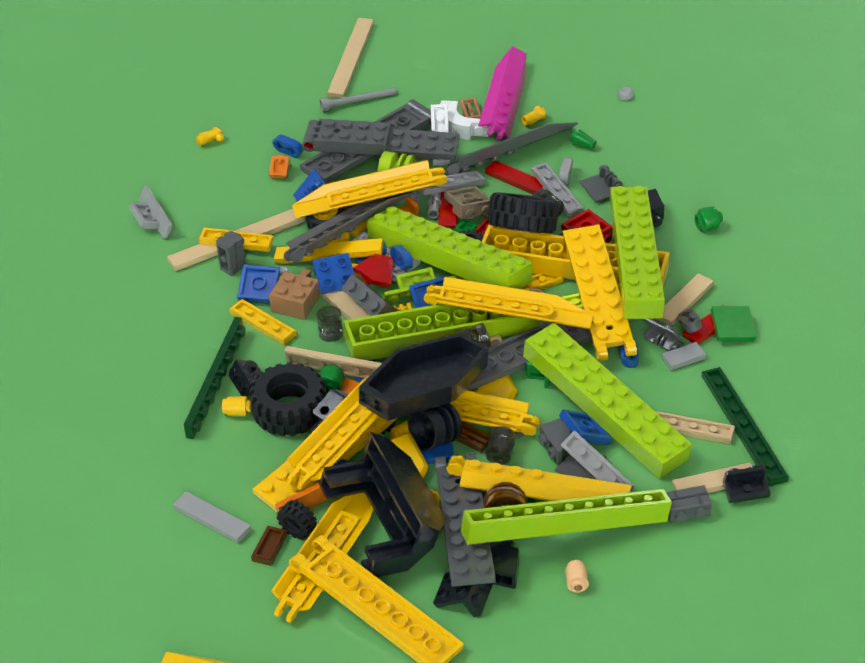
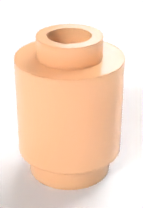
[565,560,589,593]

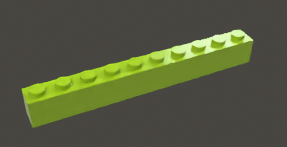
[461,489,672,545]

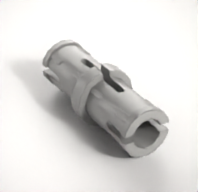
[427,193,441,219]

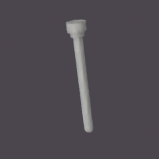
[320,88,398,112]

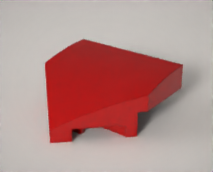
[353,254,393,289]

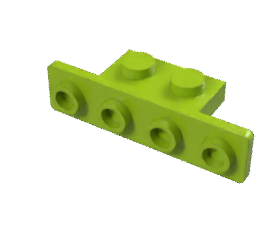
[383,267,457,303]

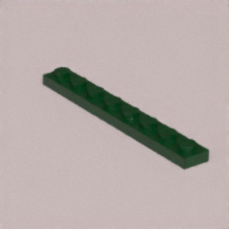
[184,317,246,439]

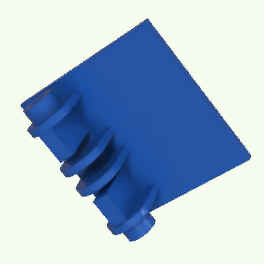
[293,168,326,202]
[312,253,354,294]

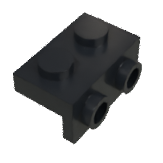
[228,360,261,397]
[722,465,771,503]

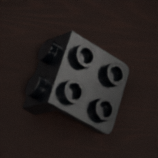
[433,571,493,617]

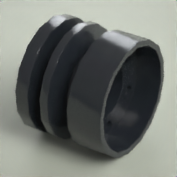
[408,403,462,451]

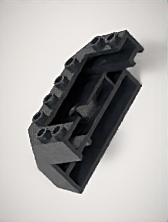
[319,432,446,577]

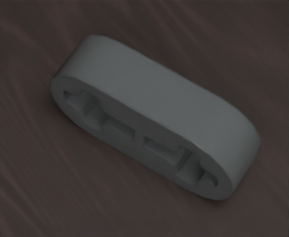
[678,310,702,333]

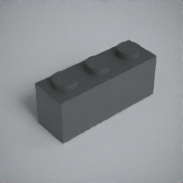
[341,274,398,316]

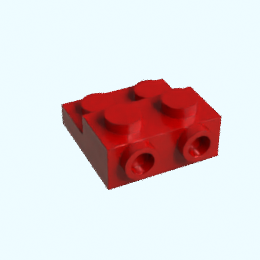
[561,209,613,243]

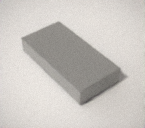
[662,342,706,371]

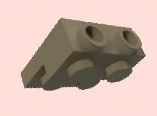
[444,186,490,220]

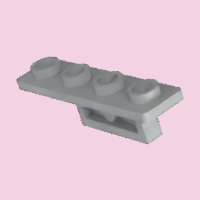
[129,185,172,239]

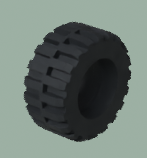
[487,192,559,233]
[250,362,326,436]

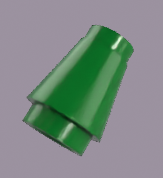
[570,129,597,150]

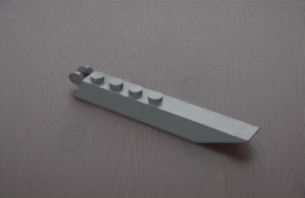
[444,123,578,176]
[284,192,415,262]

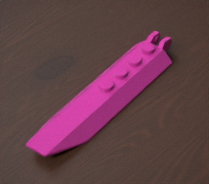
[478,46,527,141]

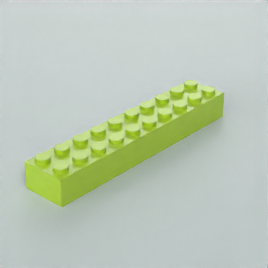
[610,186,665,319]
[367,206,532,289]
[344,289,540,361]
[523,323,692,479]

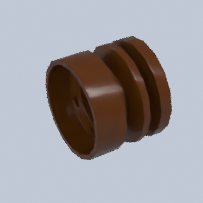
[483,482,527,508]

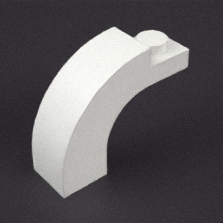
[440,100,488,140]

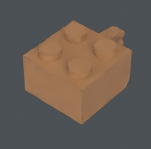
[269,269,320,320]

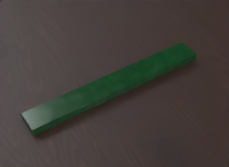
[702,367,789,487]

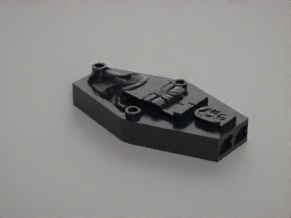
[359,333,489,421]

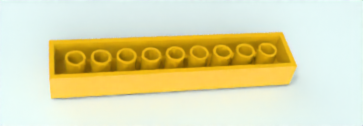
[482,225,670,287]

